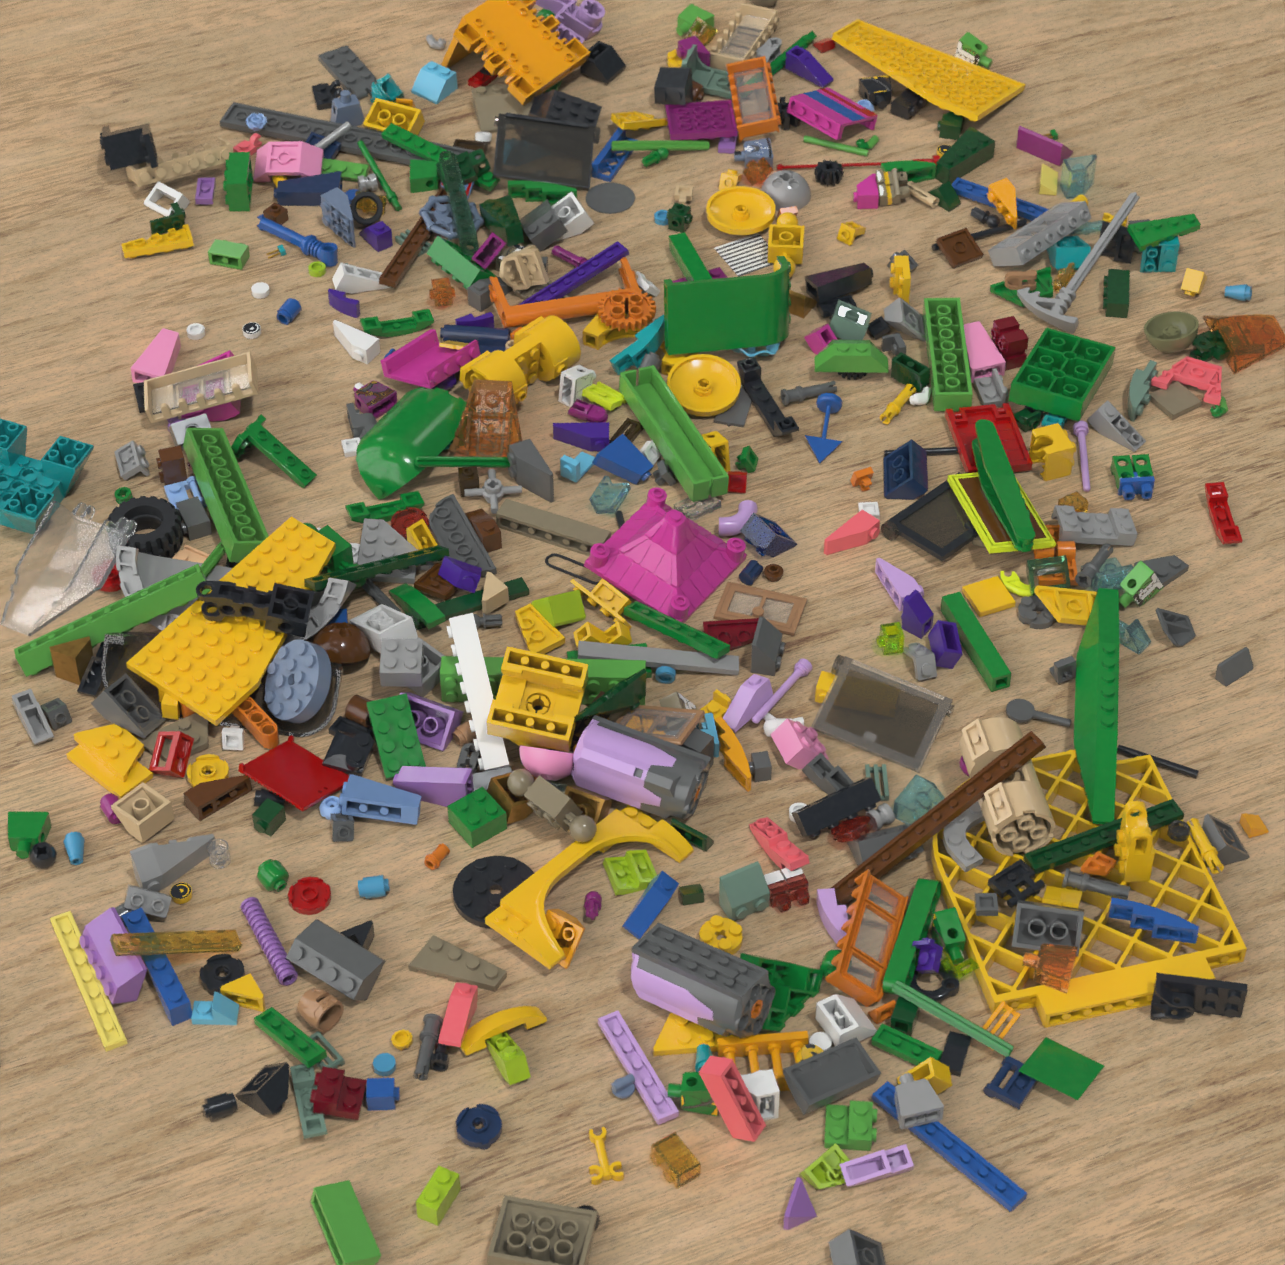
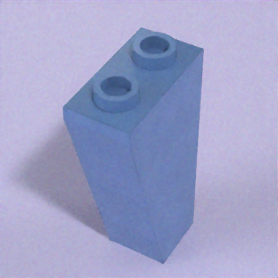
[339,774,422,825]

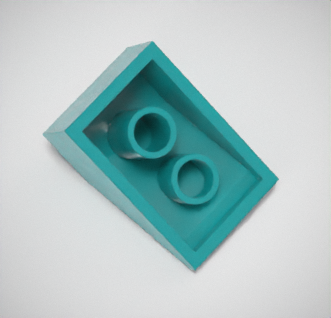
[1046,236,1091,271]

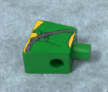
[930,907,966,965]
[668,1072,719,1116]

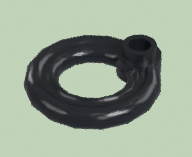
[910,962,960,1002]

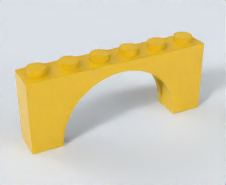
[583,314,699,376]

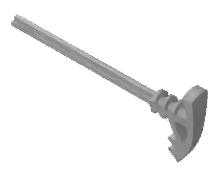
[1017,192,1140,334]

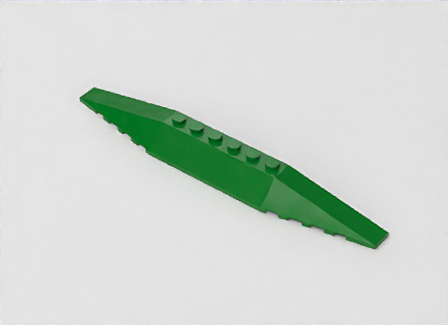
[1073,588,1119,825]

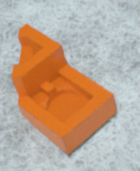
[1080,851,1117,876]

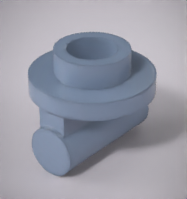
[611,1073,635,1099]

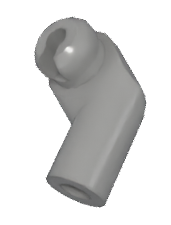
[426,34,447,50]

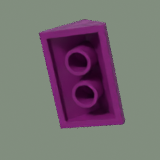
[1016,126,1073,167]

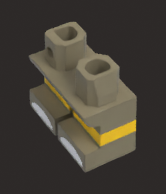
[876,168,910,207]

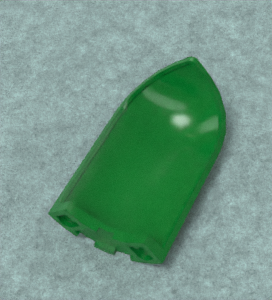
[356,387,477,500]

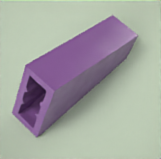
[393,766,474,807]

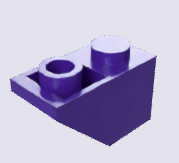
[901,589,934,639]

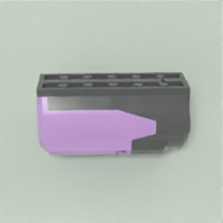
[571,715,711,820]
[631,922,776,1038]

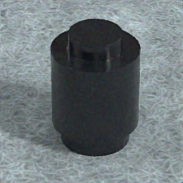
[202,1092,238,1121]

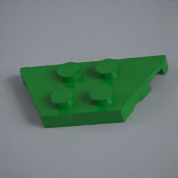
[990,267,1053,307]

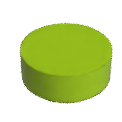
[308,261,326,277]

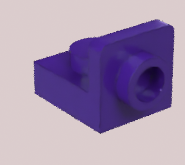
[912,938,943,974]

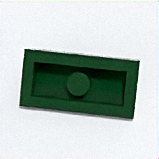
[671,818,714,852]

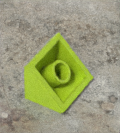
[531,590,586,627]

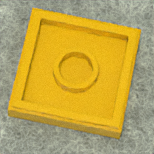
[962,576,1016,617]

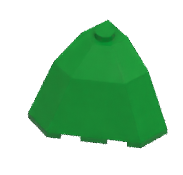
[740,953,824,1032]

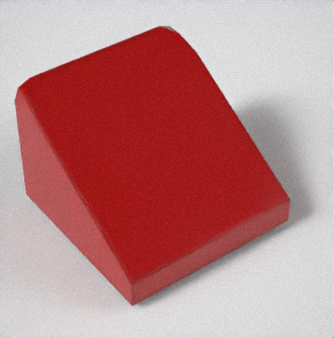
[813,38,836,53]

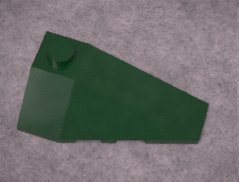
[573,669,646,723]

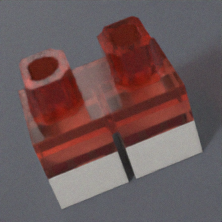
[764,867,810,912]

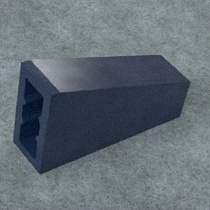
[274,171,343,206]

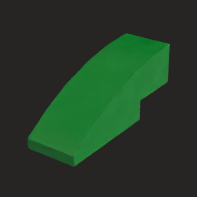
[881,161,936,183]

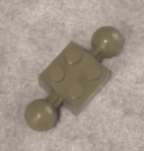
[507,769,597,842]

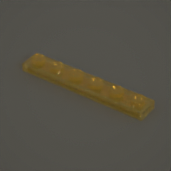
[110,930,242,956]

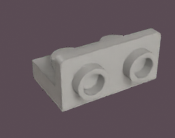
[973,368,1008,407]
[114,440,150,480]
[124,884,172,918]

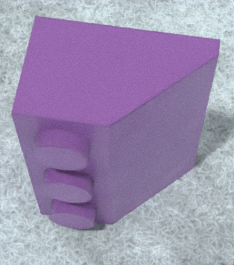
[399,692,464,751]

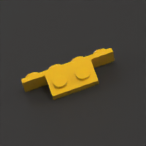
[570,578,632,630]

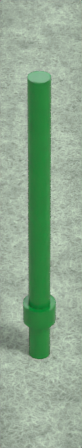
[357,140,402,211]

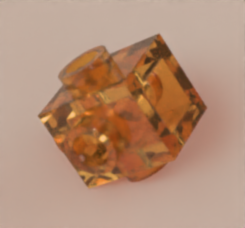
[742,156,773,185]
[429,277,455,307]

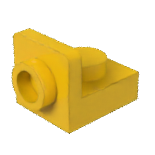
[837,221,866,245]
[700,689,731,719]

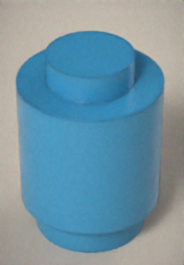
[358,875,390,899]

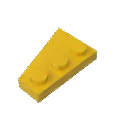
[515,603,565,654]

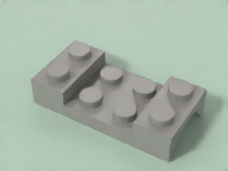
[1051,505,1138,546]

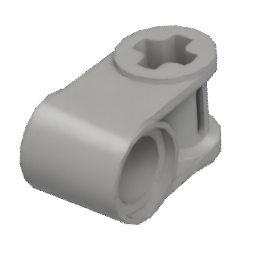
[756,37,782,63]

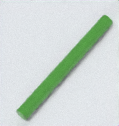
[803,135,869,157]

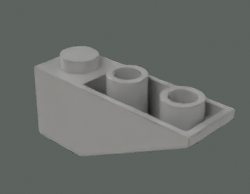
[1087,400,1146,452]

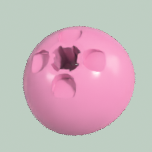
[519,745,573,781]

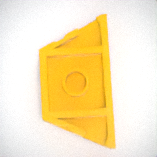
[611,111,668,131]
[1034,585,1097,626]
[73,724,145,782]
[653,1013,734,1056]

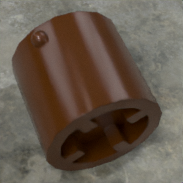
[345,695,372,728]

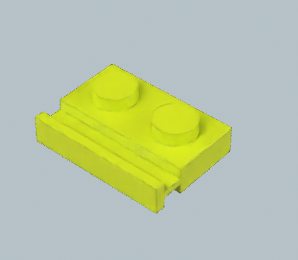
[582,382,627,411]

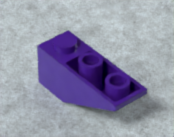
[785,45,834,88]

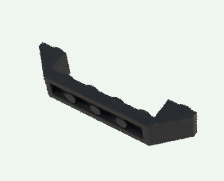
[737,357,799,437]

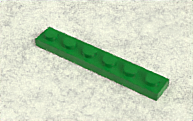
[623,601,730,659]

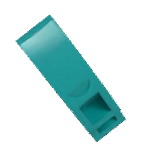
[610,314,665,375]

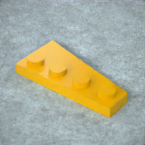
[121,224,194,258]

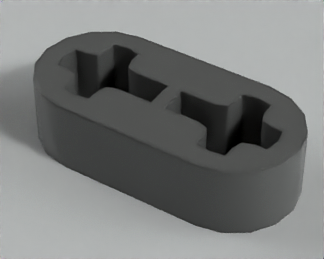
[457,743,480,774]

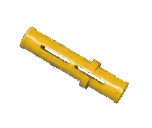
[880,384,916,424]
[1186,818,1224,874]

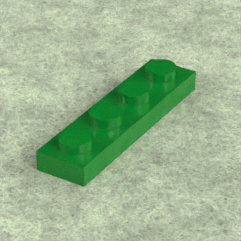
[254,1007,327,1068]

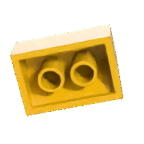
[362,98,425,135]

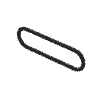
[545,553,606,585]

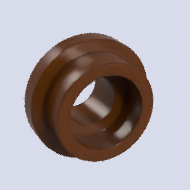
[764,564,784,582]

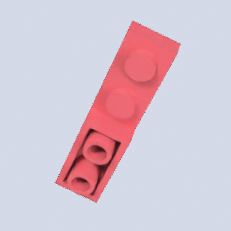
[749,817,810,871]

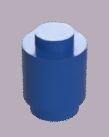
[276,298,302,324]

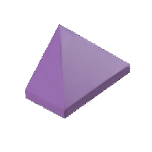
[783,1177,817,1230]

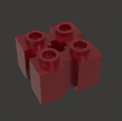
[991,316,1029,371]

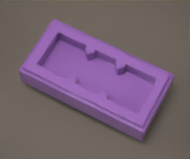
[718,130,738,154]

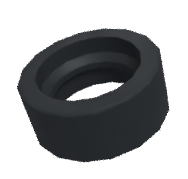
[350,191,383,225]

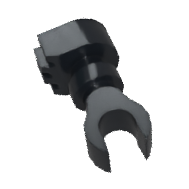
[430,1034,450,1072]

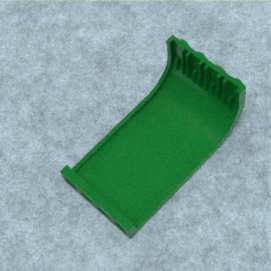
[663,256,791,355]

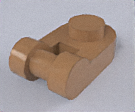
[1004,270,1037,290]

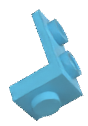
[560,452,595,482]

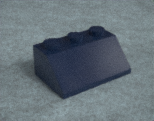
[883,439,928,500]

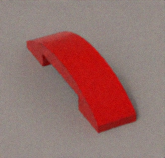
[1205,482,1242,544]

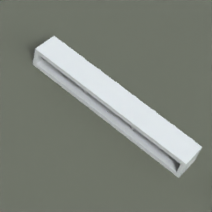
[446,613,509,771]

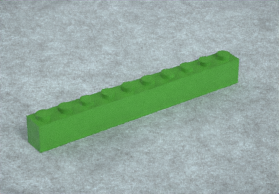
[14,564,211,677]

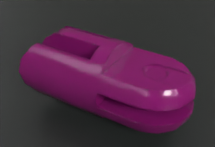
[568,399,608,423]

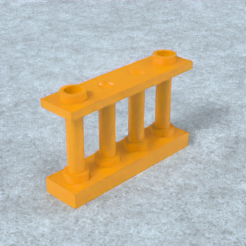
[717,1031,809,1091]

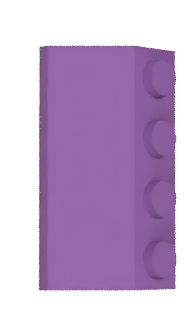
[80,907,147,1004]

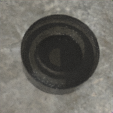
[1167,820,1190,842]

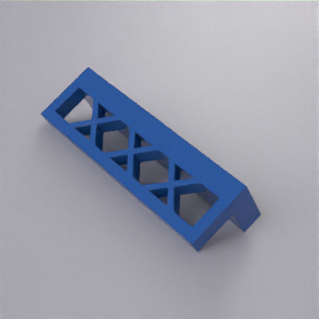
[592,127,638,182]

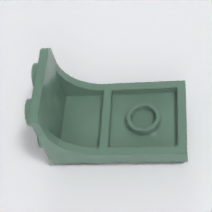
[681,44,744,99]

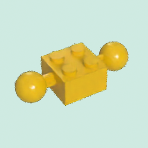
[767,212,805,278]

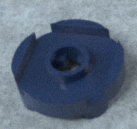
[456,1104,502,1150]

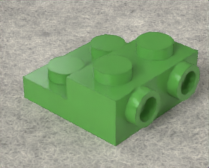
[824,1100,877,1151]

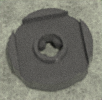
[1018,595,1056,629]

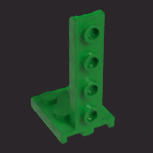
[231,414,317,488]

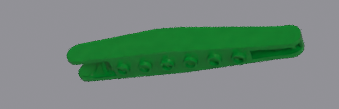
[972,419,1035,552]

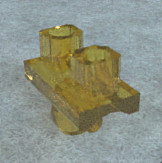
[355,191,387,215]
[1053,263,1085,291]

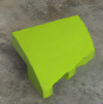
[800,1143,850,1190]

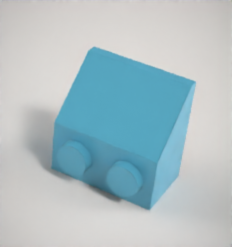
[411,61,458,104]

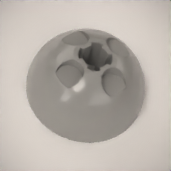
[761,170,811,211]

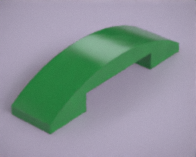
[360,309,434,337]
[345,491,425,523]

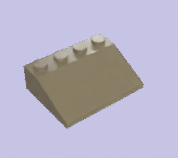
[472,84,534,133]
[487,1195,598,1265]

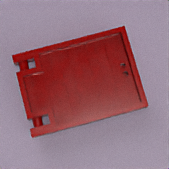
[945,403,1033,473]

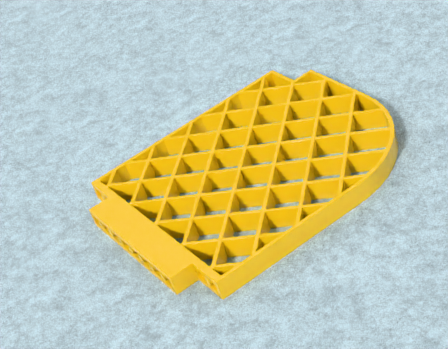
[931,750,1247,1028]

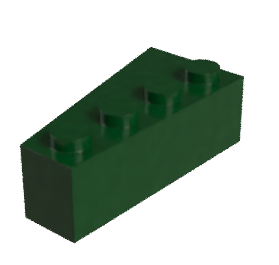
[935,126,995,184]

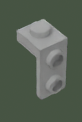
[903,643,937,681]

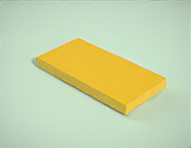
[66,744,153,799]

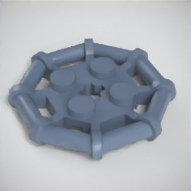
[419,193,484,241]

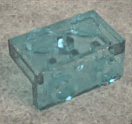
[589,476,631,514]

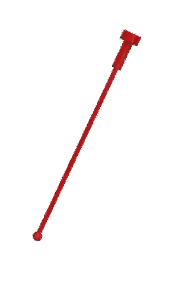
[777,155,940,171]

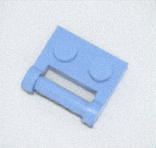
[164,476,207,509]

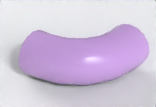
[719,500,757,536]

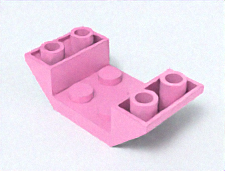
[254,141,324,182]

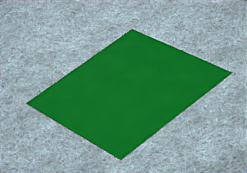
[1018,1037,1104,1101]

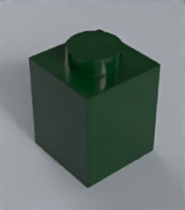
[252,798,286,836]
[890,996,920,1036]

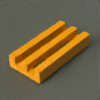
[982,1001,1021,1051]

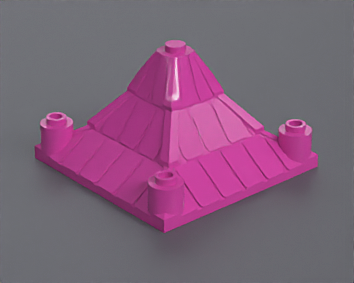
[584,487,747,623]

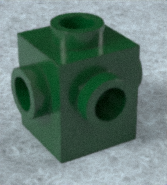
[666,203,693,233]

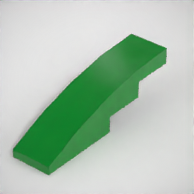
[508,180,577,205]
[389,583,446,629]

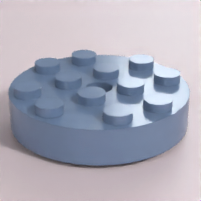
[264,640,331,723]

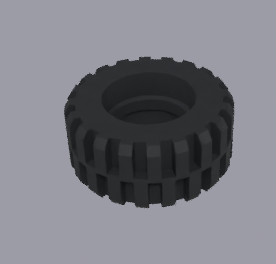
[106,496,183,558]

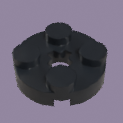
[200,954,245,996]

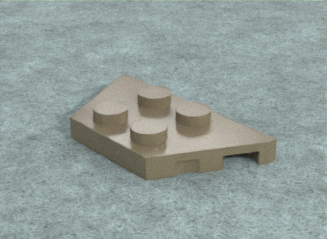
[138,713,209,762]

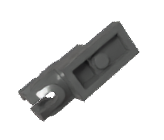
[346,403,377,440]

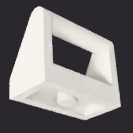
[144,181,190,216]

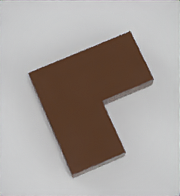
[414,563,458,601]

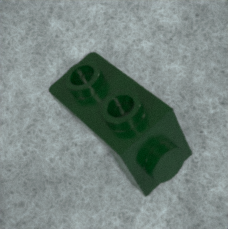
[149,202,186,235]

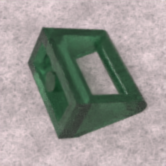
[1026,555,1071,596]

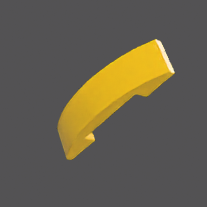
[459,1006,547,1056]

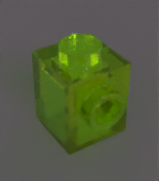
[876,622,905,655]

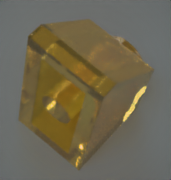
[683,17,718,46]

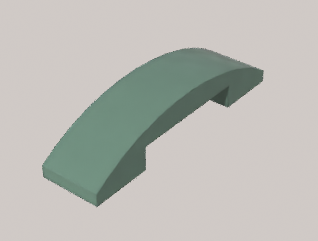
[290,1064,327,1139]

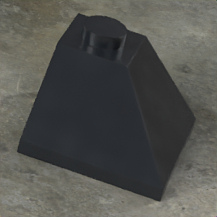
[235,1062,289,1115]

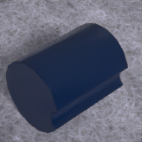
[739,560,763,586]

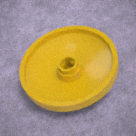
[706,186,776,235]
[667,354,741,417]

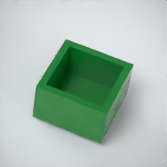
[447,787,507,848]

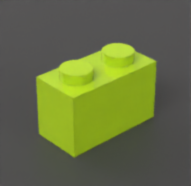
[416,1166,461,1226]

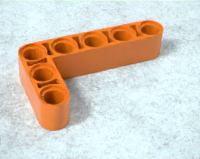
[179,696,279,749]

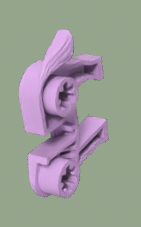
[535,0,605,43]

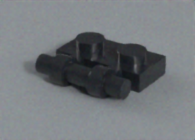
[988,859,1045,908]

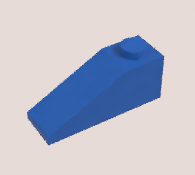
[622,870,679,939]

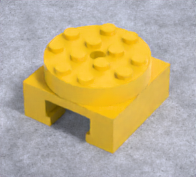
[486,646,588,753]

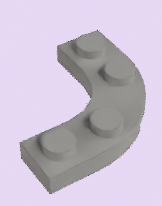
[943,801,985,872]

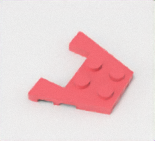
[1151,356,1222,406]

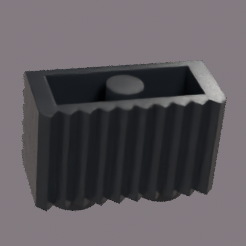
[891,88,927,120]

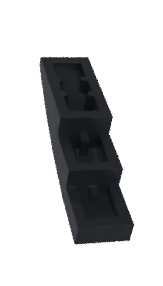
[77,632,131,697]

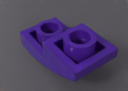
[328,289,360,318]
[455,312,495,328]

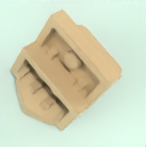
[499,245,549,290]

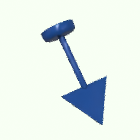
[805,393,843,464]

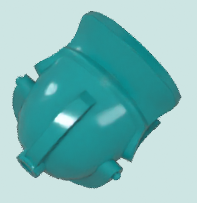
[371,73,404,103]

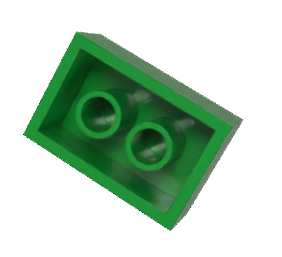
[223,152,253,212]

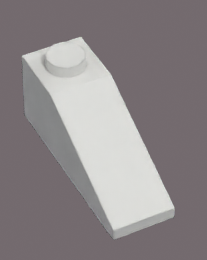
[332,263,391,294]
[333,320,380,364]

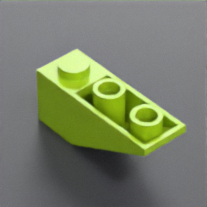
[485,1031,531,1085]

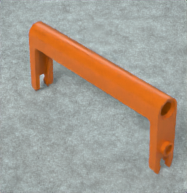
[488,257,640,328]

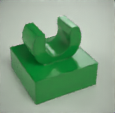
[735,445,759,473]

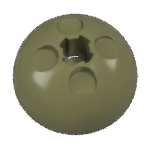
[1144,311,1199,353]

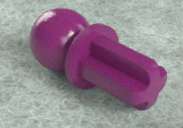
[584,891,602,920]

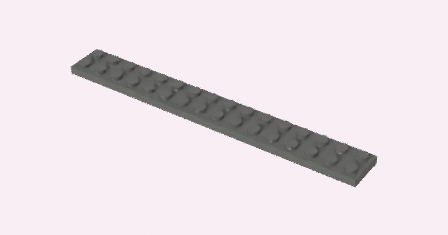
[220,102,481,165]

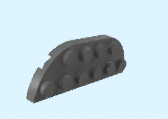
[429,494,497,577]

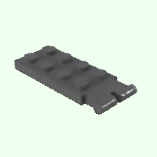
[318,45,377,100]

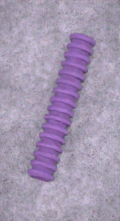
[240,897,298,986]

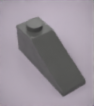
[467,277,513,312]

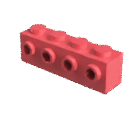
[699,1056,766,1142]

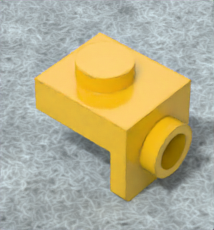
[719,169,742,190]

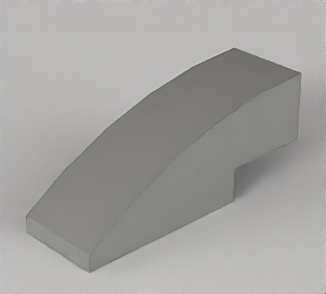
[12,689,54,745]

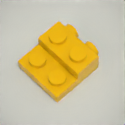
[889,256,911,304]

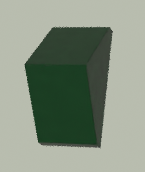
[928,181,961,212]

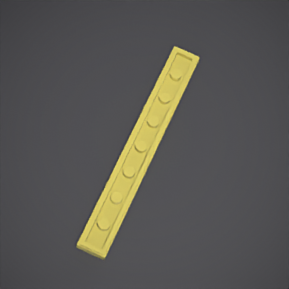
[50,911,127,1052]

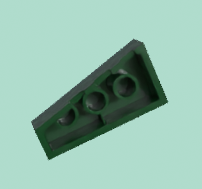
[479,195,524,247]

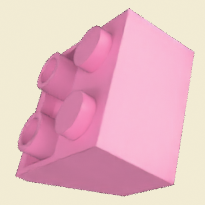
[770,718,829,769]

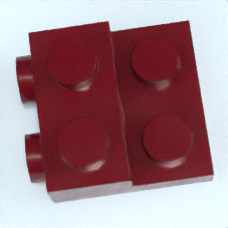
[310,1066,367,1120]

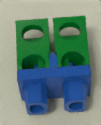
[1110,454,1155,500]

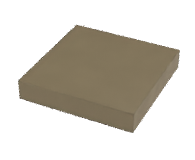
[1150,381,1202,420]

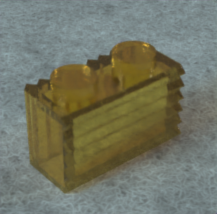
[650,1132,701,1188]

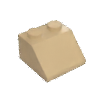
[111,782,175,843]

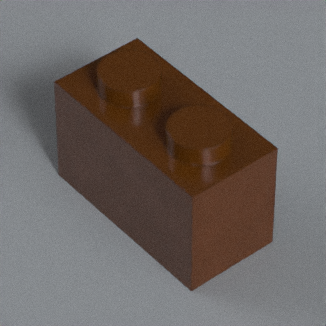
[156,445,187,486]

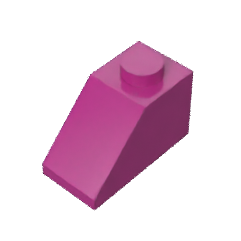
[853,174,879,209]
[804,324,838,355]

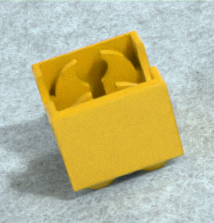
[1029,423,1076,481]

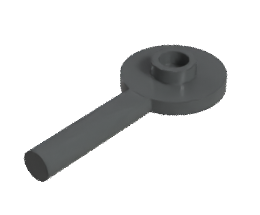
[1006,699,1071,728]

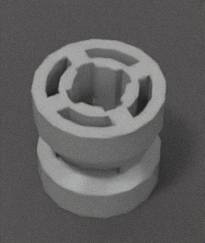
[357,173,378,192]
[865,803,895,831]

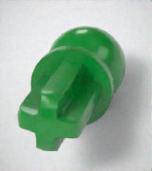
[641,148,669,167]

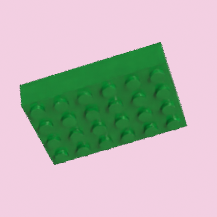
[1009,327,1116,421]

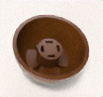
[312,622,371,663]

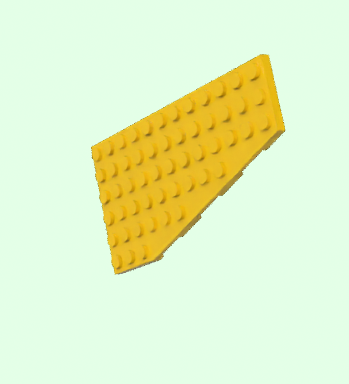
[832,19,1026,121]
[126,516,336,726]

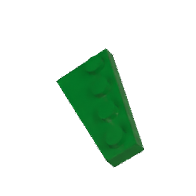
[1127,214,1201,252]

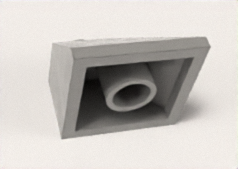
[884,297,926,342]

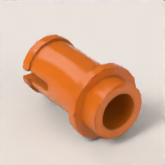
[424,844,450,870]

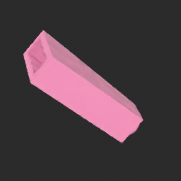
[964,321,1006,383]
[131,328,181,383]

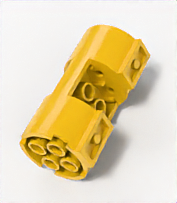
[459,315,581,414]

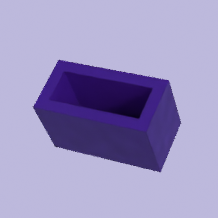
[928,620,963,669]

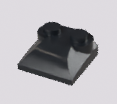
[322,730,376,777]

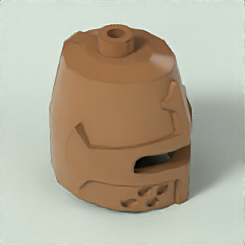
[297,988,344,1034]

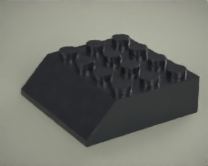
[521,90,602,161]

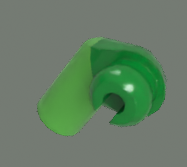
[856,135,879,150]
[1210,396,1228,418]

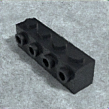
[792,777,881,838]

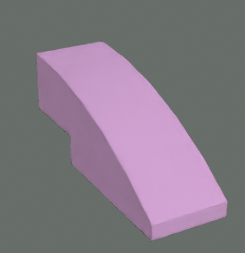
[816,888,848,944]
[840,1144,914,1187]

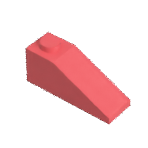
[824,510,880,555]
[438,982,478,1047]

